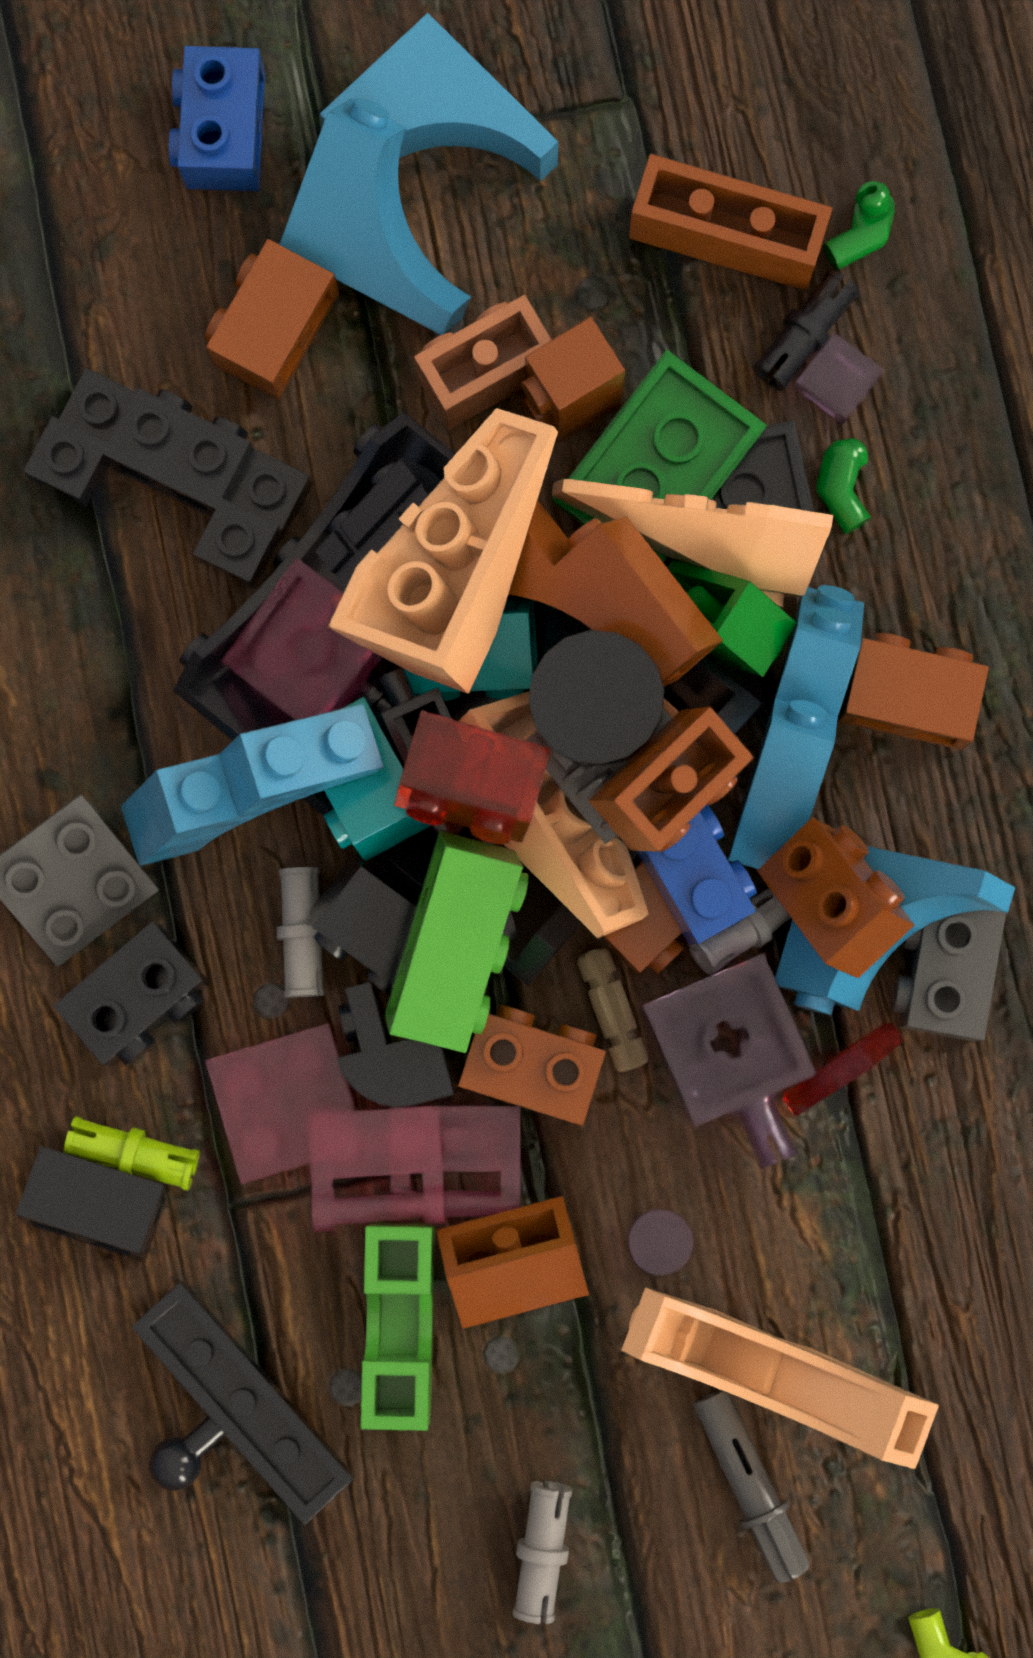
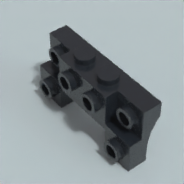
[23,368,313,589]

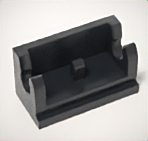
[15,1146,166,1262]

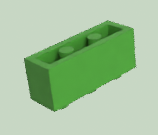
[385,831,528,1053]

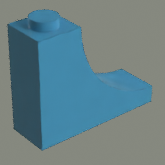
[320,13,558,181]
[279,98,471,335]
[773,846,1015,1016]

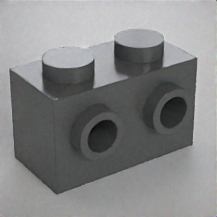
[891,911,1006,1042]

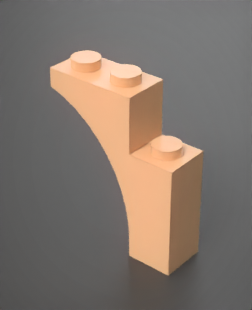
[621,1287,939,1469]

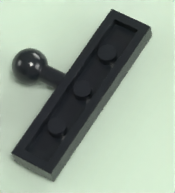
[131,1280,355,1525]

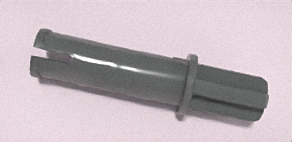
[692,1389,809,1583]

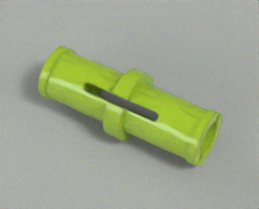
[63,1116,200,1191]

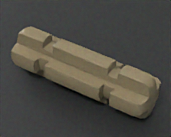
[577,947,648,1072]

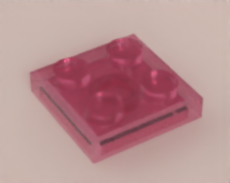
[221,558,382,720]
[205,1023,366,1184]

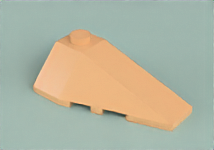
[329,408,558,694]
[552,478,833,607]
[455,691,649,938]

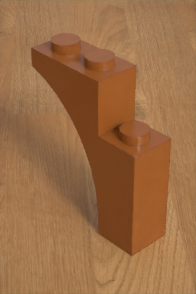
[508,499,723,686]

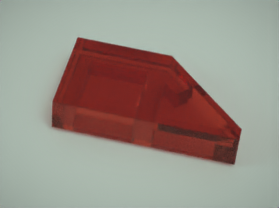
[783,1022,904,1117]

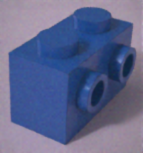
[169,46,266,191]
[636,805,757,945]

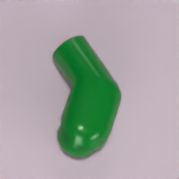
[823,181,895,271]
[816,438,871,535]

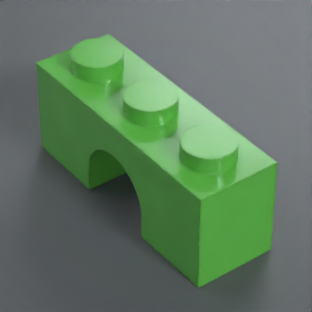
[361,1222,435,1431]

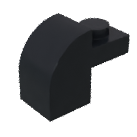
[336,982,456,1107]

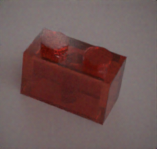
[393,710,551,844]

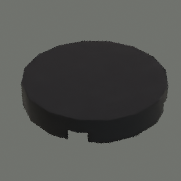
[529,630,664,766]

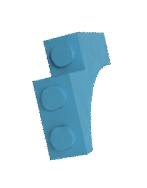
[728,585,864,869]
[121,704,384,866]

